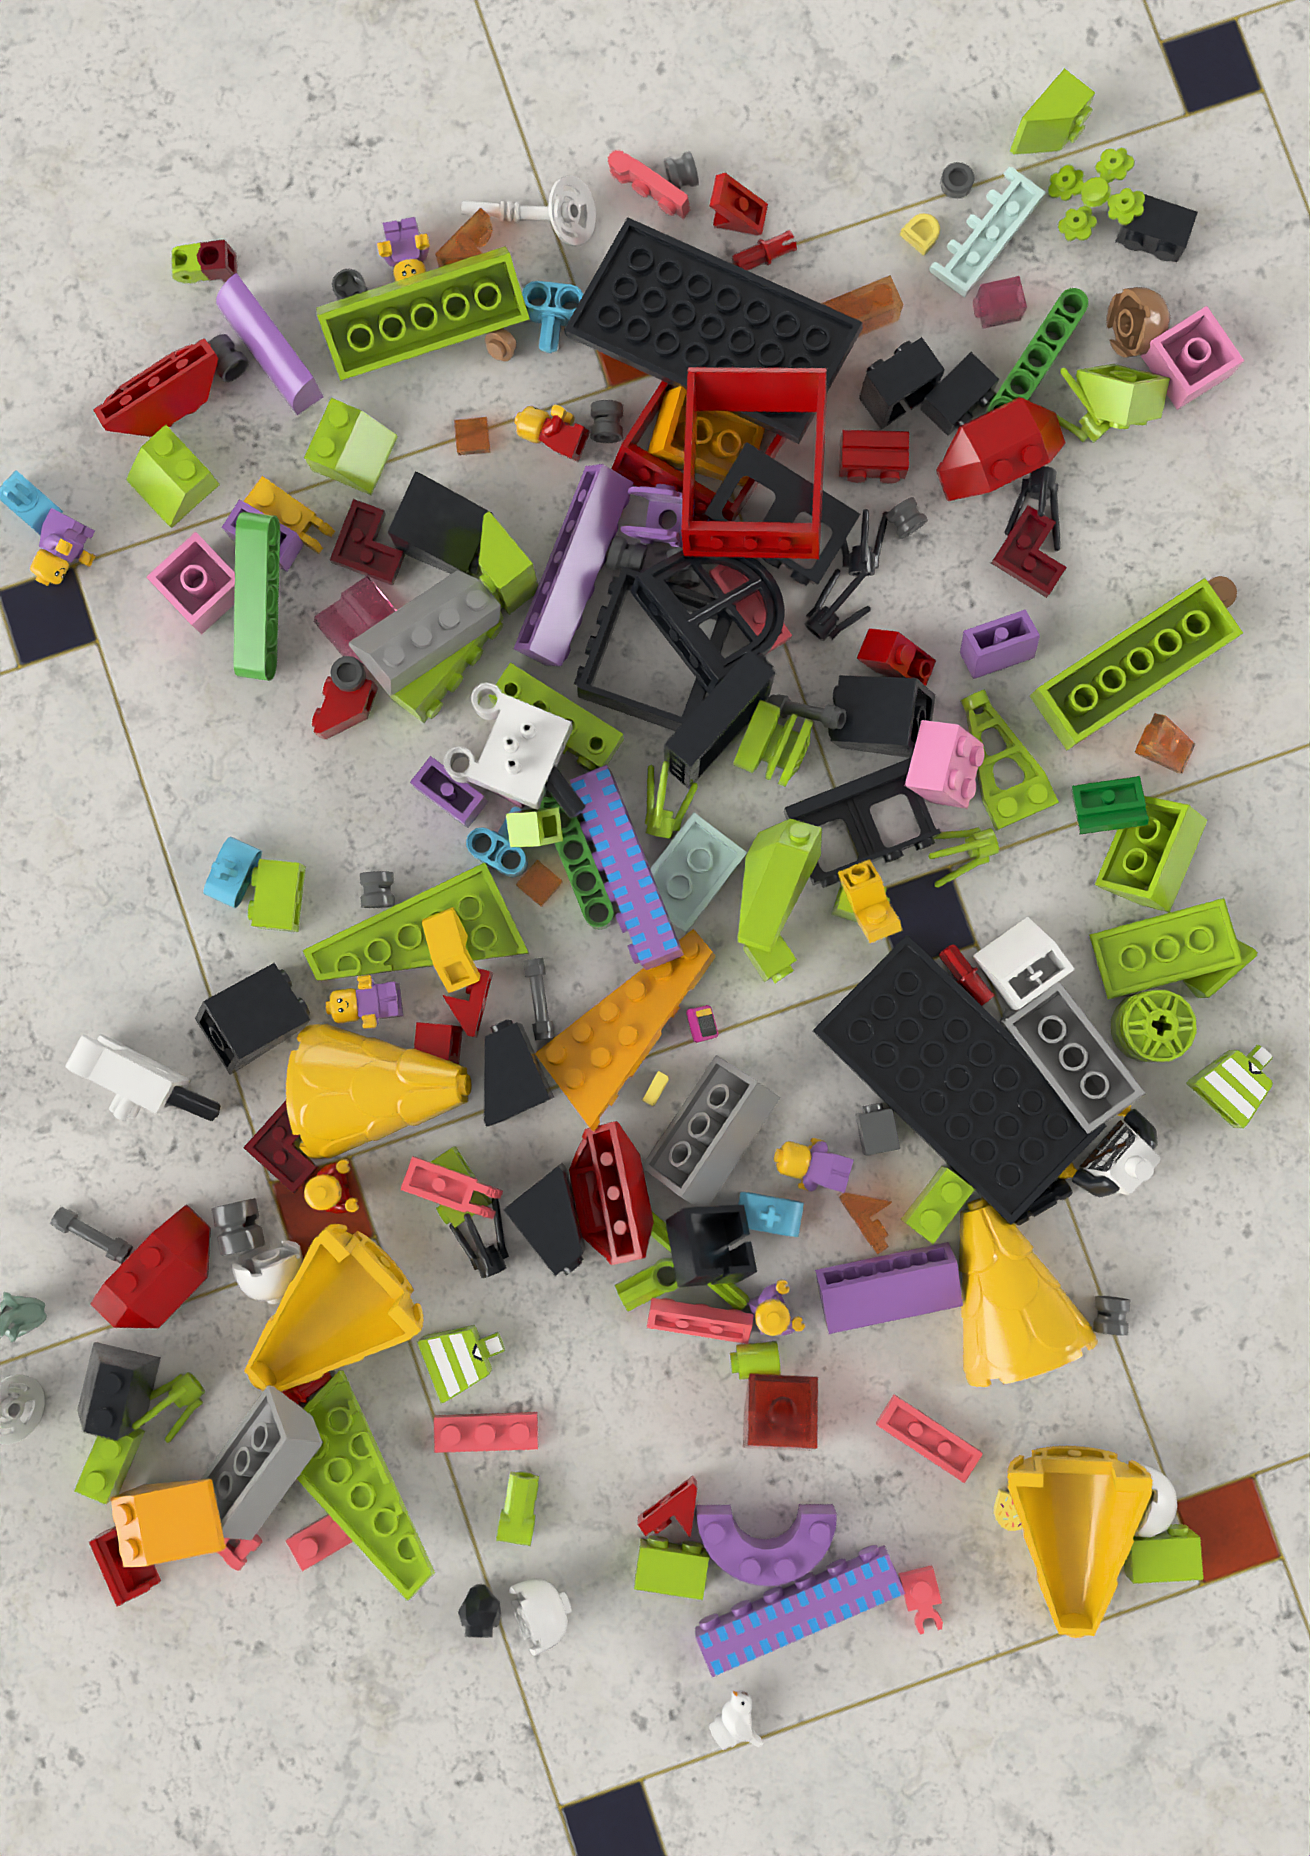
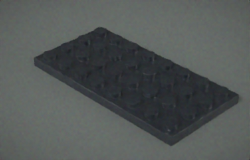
[564,217,863,444]
[812,935,1107,1225]

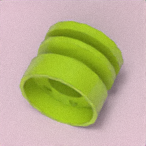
[733,699,813,787]
[1110,990,1197,1062]

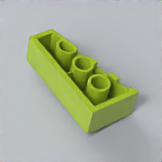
[385,611,503,723]

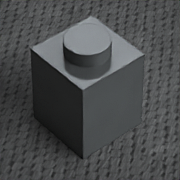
[855,1103,900,1155]

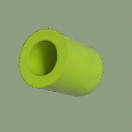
[730,1341,781,1380]

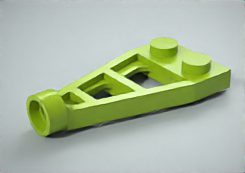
[960,689,1059,831]

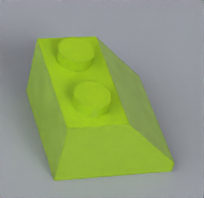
[1010,68,1095,155]
[1076,364,1170,429]
[304,398,398,495]
[126,425,220,528]

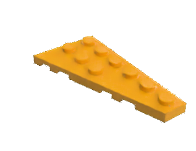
[534,929,716,1132]

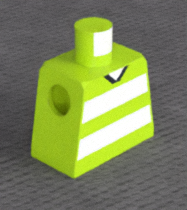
[1186,1045,1273,1129]
[417,1325,505,1404]

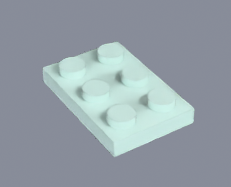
[650,812,747,933]

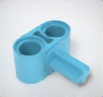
[522,281,583,353]
[0,470,63,535]
[466,807,528,878]
[203,837,262,908]
[738,1191,804,1237]

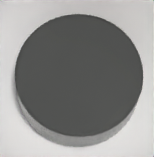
[940,162,974,199]
[330,656,366,692]

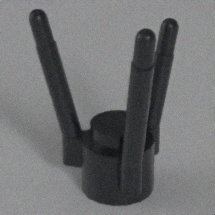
[1004,466,1061,551]
[841,509,888,576]
[804,569,871,641]
[449,1198,509,1278]

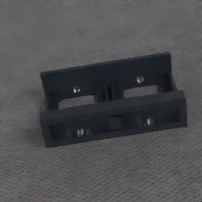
[701,442,861,587]
[783,758,941,888]

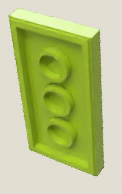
[1089,898,1244,1000]

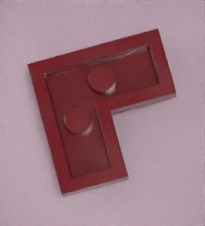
[329,499,405,585]
[991,505,1067,598]
[243,1100,318,1193]

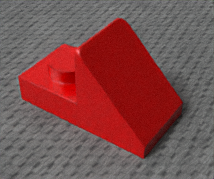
[709,172,768,236]
[443,968,493,1038]
[637,1475,698,1537]

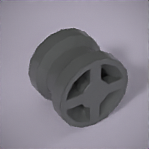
[664,151,699,189]
[886,497,928,539]

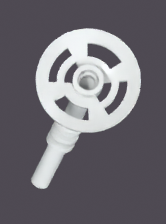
[462,176,596,246]
[0,1374,45,1445]

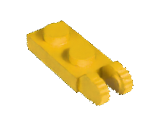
[243,476,336,554]

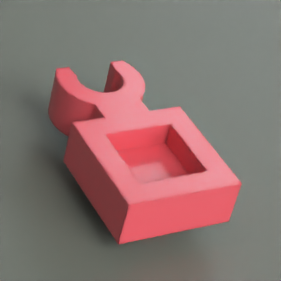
[898,1565,943,1634]

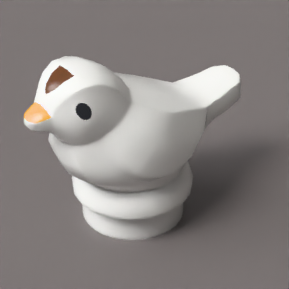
[709,1690,763,1750]

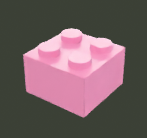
[1141,306,1244,410]
[147,532,235,634]
[905,720,984,809]

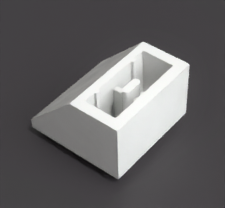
[973,917,1075,1011]

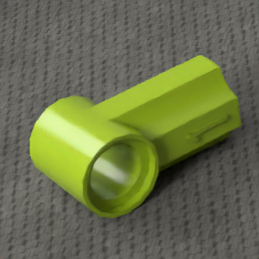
[615,1258,678,1312]
[496,1471,539,1546]

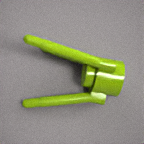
[1040,368,1111,443]
[644,761,698,839]
[928,827,999,888]
[132,1372,205,1443]

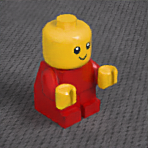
[514,404,590,462]
[304,1159,359,1214]

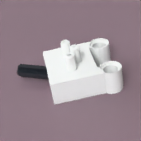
[444,683,586,818]
[65,1034,221,1121]

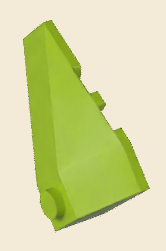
[738,819,822,952]

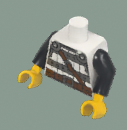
[1058,1105,1161,1197]

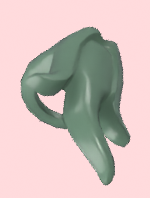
[0,1292,47,1342]

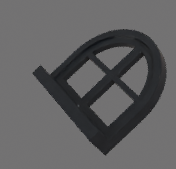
[630,550,785,694]

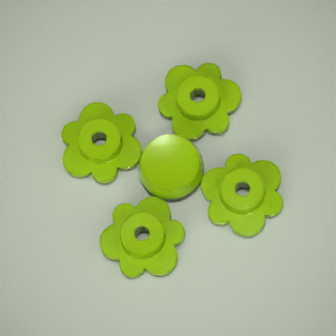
[1048,148,1145,241]

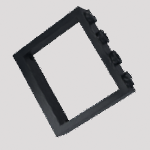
[574,566,736,731]
[664,650,776,789]

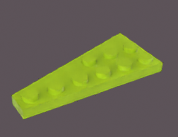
[302,863,530,981]
[297,1370,435,1601]

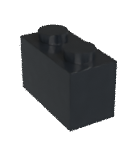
[1115,194,1198,262]
[920,352,999,436]

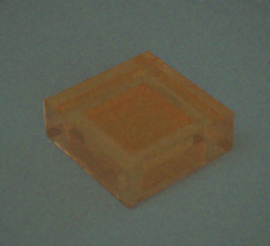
[454,417,491,456]
[516,860,563,907]

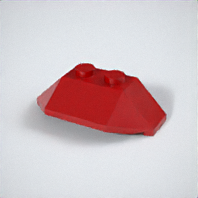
[93,338,218,437]
[936,397,1065,501]
[569,1121,654,1265]
[90,1204,211,1329]

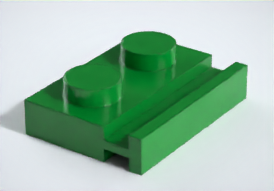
[1072,776,1149,835]

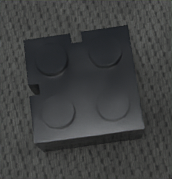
[859,337,945,430]
[665,1204,757,1288]

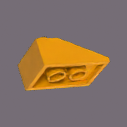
[647,386,765,487]
[110,1479,226,1567]

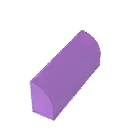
[216,273,323,415]
[815,1242,963,1334]

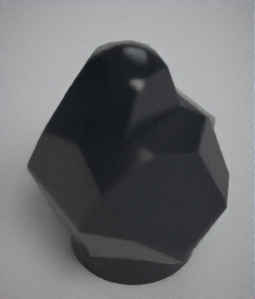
[458,1584,501,1638]

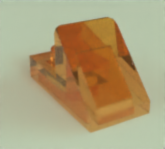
[435,207,493,267]
[1135,713,1195,774]
[836,1191,892,1254]

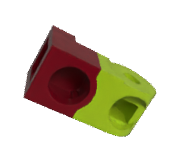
[171,239,237,283]

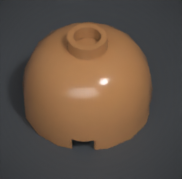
[1106,287,1170,358]

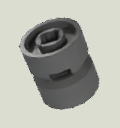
[211,1198,265,1256]

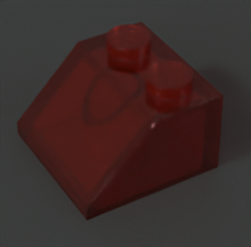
[743,1374,818,1451]

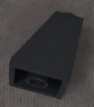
[388,471,494,576]
[828,675,936,758]
[195,962,310,1075]
[484,1019,554,1127]
[503,1163,586,1276]
[77,1342,161,1440]

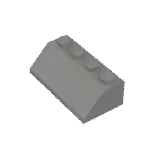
[349,570,501,697]
[1003,981,1146,1134]
[642,1055,780,1207]
[201,1386,323,1540]

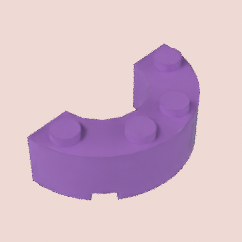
[696,1504,837,1586]

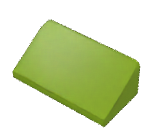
[1183,939,1258,998]

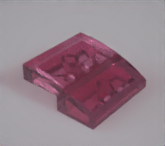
[314,576,397,666]

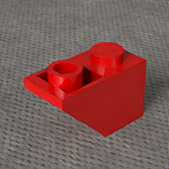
[857,628,936,686]
[312,676,378,740]

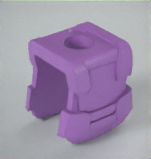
[621,484,695,547]

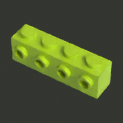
[488,662,624,771]

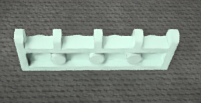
[929,167,1045,298]

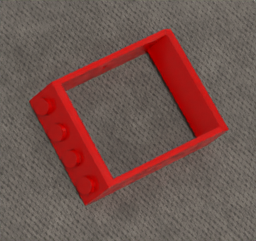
[681,367,827,559]
[611,381,787,522]

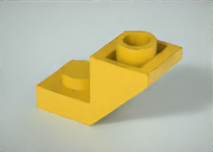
[838,859,902,943]
[422,907,480,993]

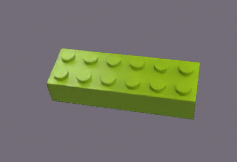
[316,246,530,381]
[1029,578,1243,751]

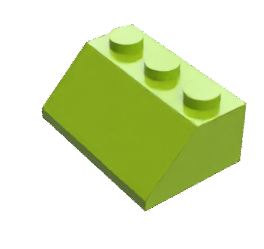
[479,511,538,615]
[1094,796,1208,913]

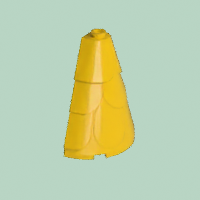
[286,1024,472,1159]
[959,1198,1098,1387]
[244,1224,424,1392]
[1007,1446,1153,1638]

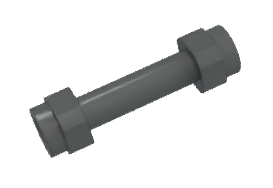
[767,694,847,729]
[523,958,555,1041]
[50,1207,133,1264]

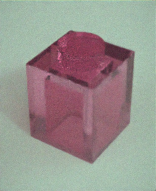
[973,276,1027,329]

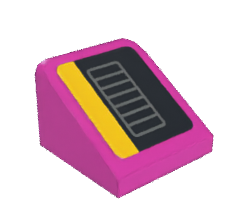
[686,1005,718,1043]

